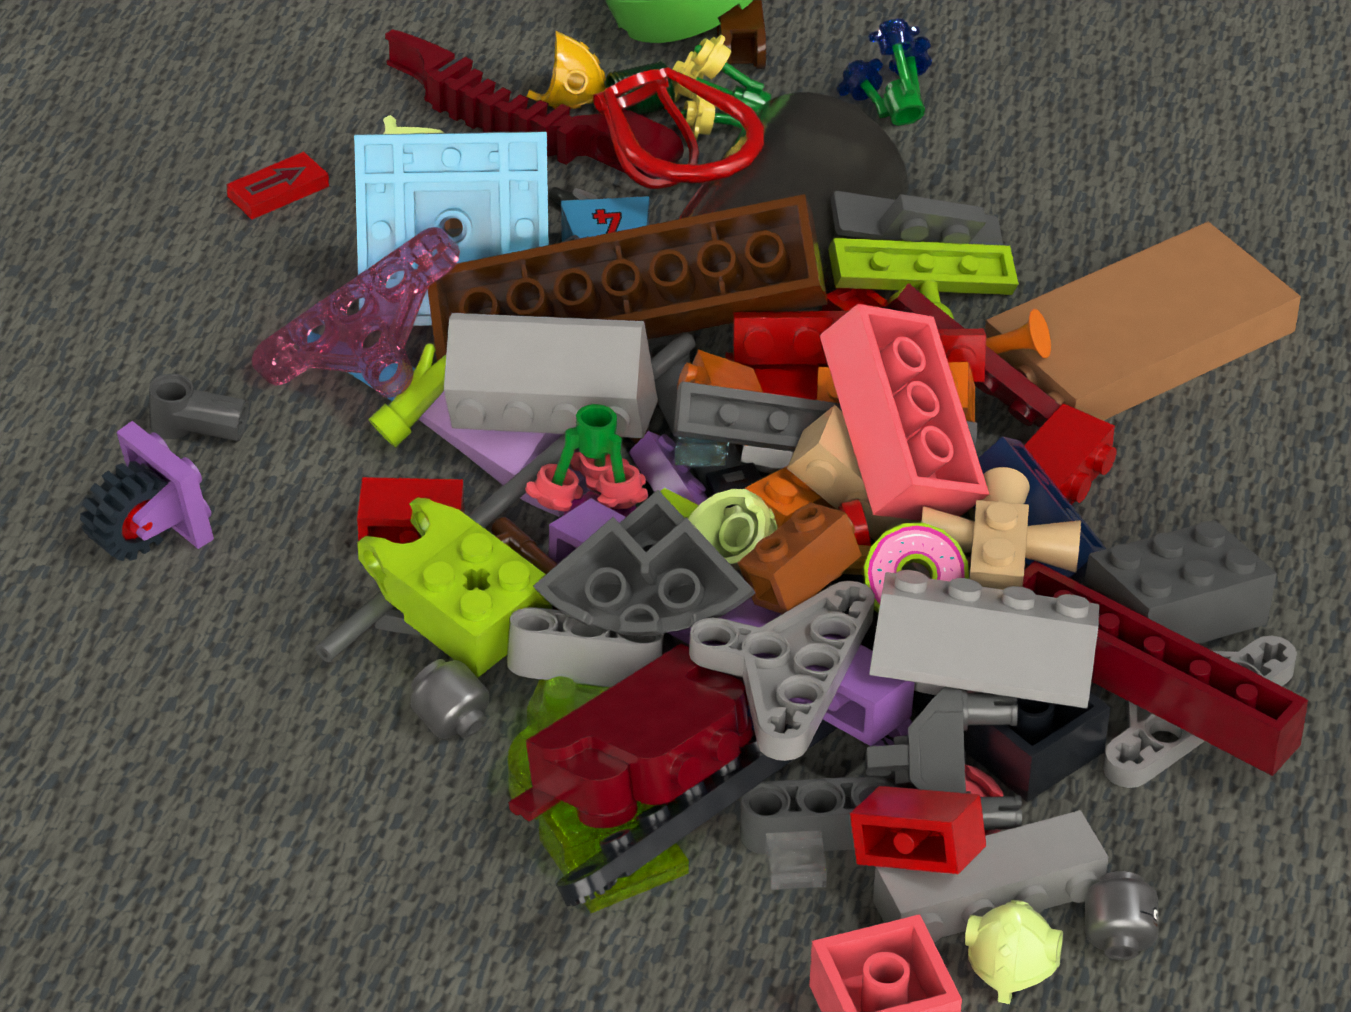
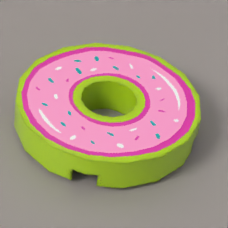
[862,523,969,614]

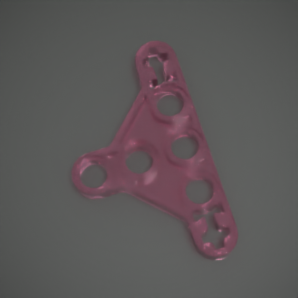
[252,227,460,398]

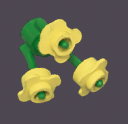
[672,35,772,141]

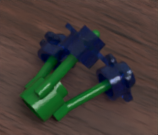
[836,18,932,126]

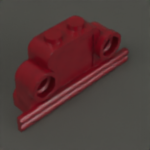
[508,644,753,829]

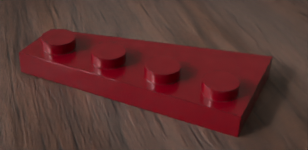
[881,283,1061,427]

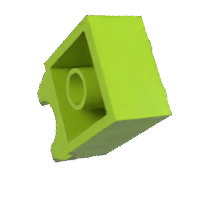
[357,497,552,678]

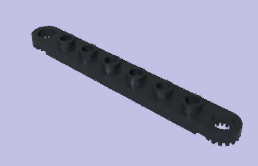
[556,719,838,906]

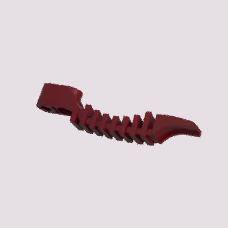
[385,29,684,179]

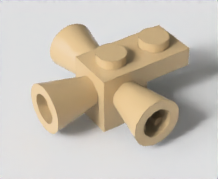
[921,467,1081,590]

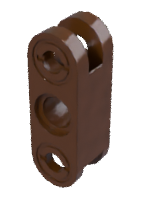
[716,0,766,69]

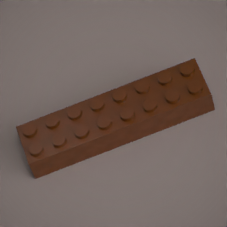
[425,194,828,361]

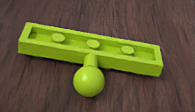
[828,238,1019,319]

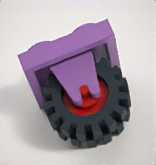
[80,421,214,561]

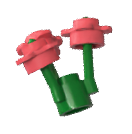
[525,404,648,512]

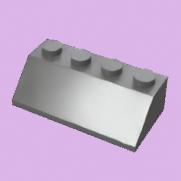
[444,313,658,438]
[869,570,1099,708]

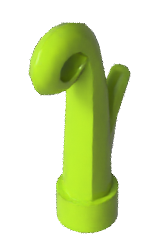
[368,343,446,448]

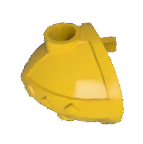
[526,31,606,109]

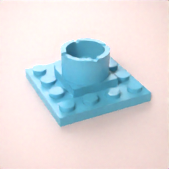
[354,131,549,327]

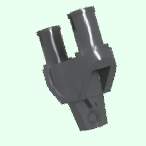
[865,687,1022,830]

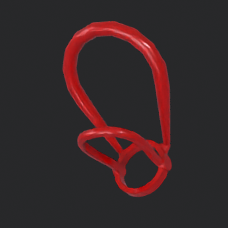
[593,67,765,189]

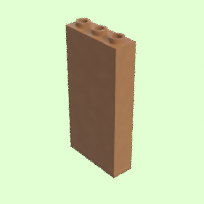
[985,221,1301,420]

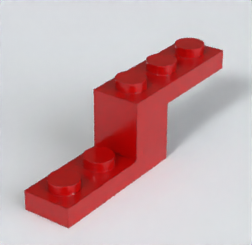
[733,311,986,382]

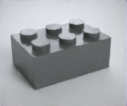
[1084,520,1277,644]

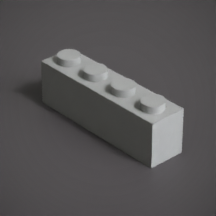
[873,810,1109,942]

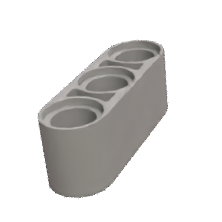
[507,608,664,687]

